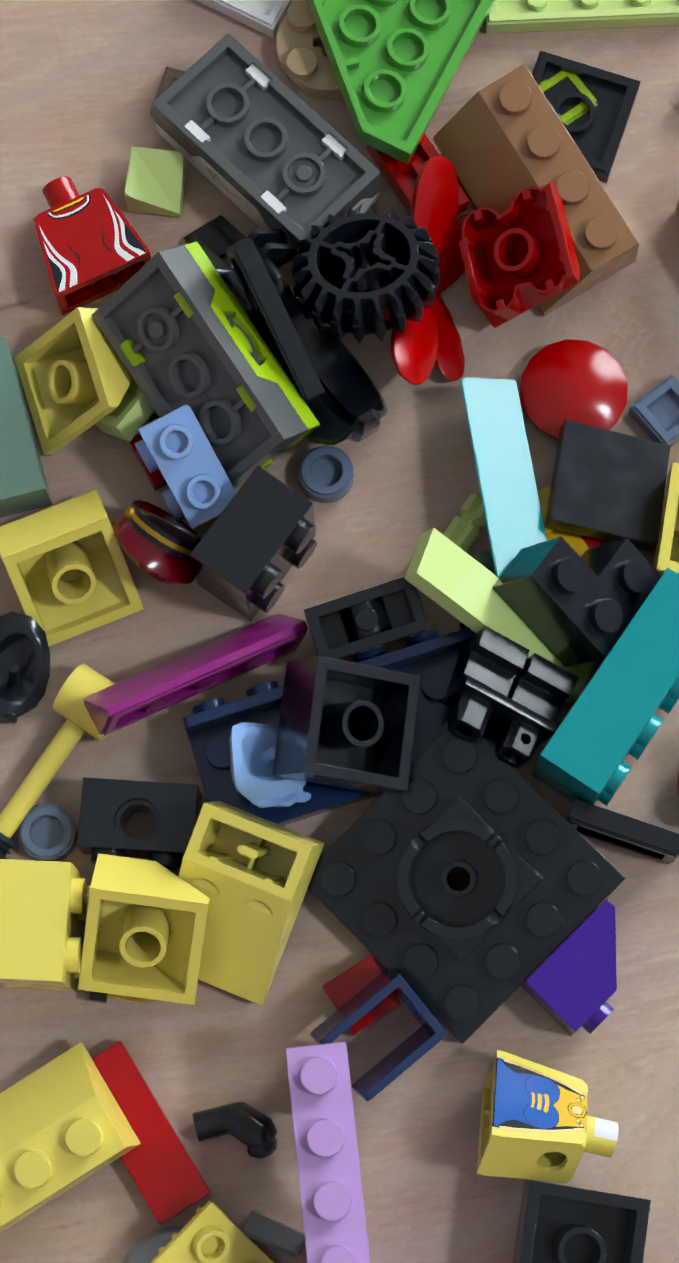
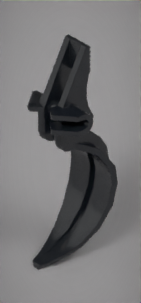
[184,215,388,445]

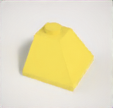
[14,307,133,455]

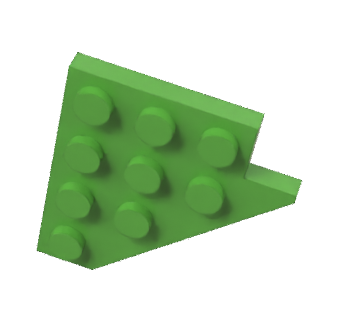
[306,0,495,165]

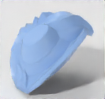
[229,722,311,808]

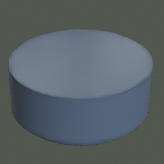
[299,445,354,503]
[19,804,78,861]

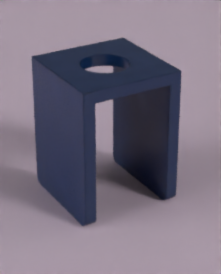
[310,969,448,1101]

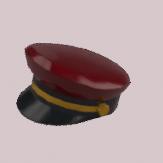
[113,500,202,585]

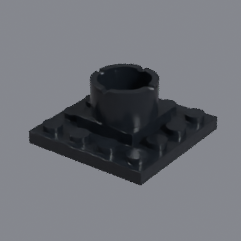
[308,729,626,1044]

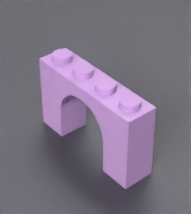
[285,1042,371,1263]

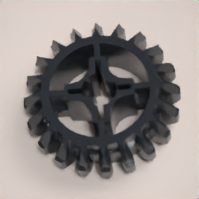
[291,205,441,344]

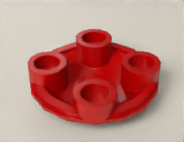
[519,339,628,440]

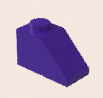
[521,899,617,1036]

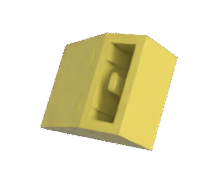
[178,801,325,1006]

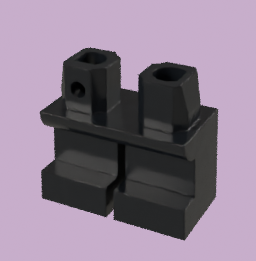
[443,626,579,768]

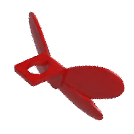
[391,155,469,385]

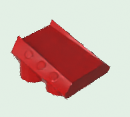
[458,181,580,328]

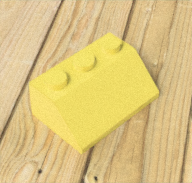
[0,1043,141,1233]

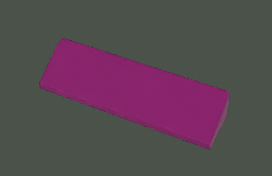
[84,614,309,736]

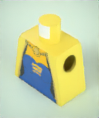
[477,1050,619,1183]

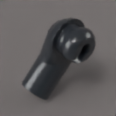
[193,1102,278,1159]

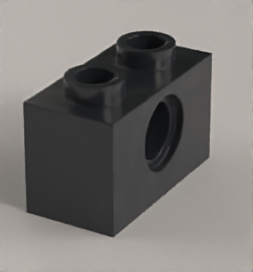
[304,577,430,659]
[77,777,202,870]

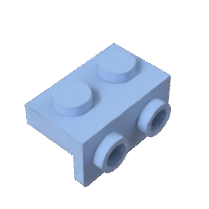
[135,405,236,529]

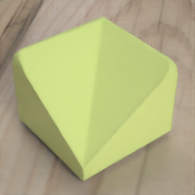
[124,146,187,217]

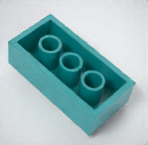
[532,568,679,806]

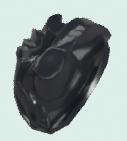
[0,611,50,724]

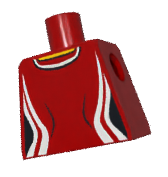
[33,176,151,315]

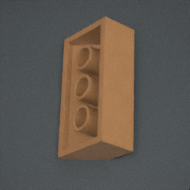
[433,64,639,316]

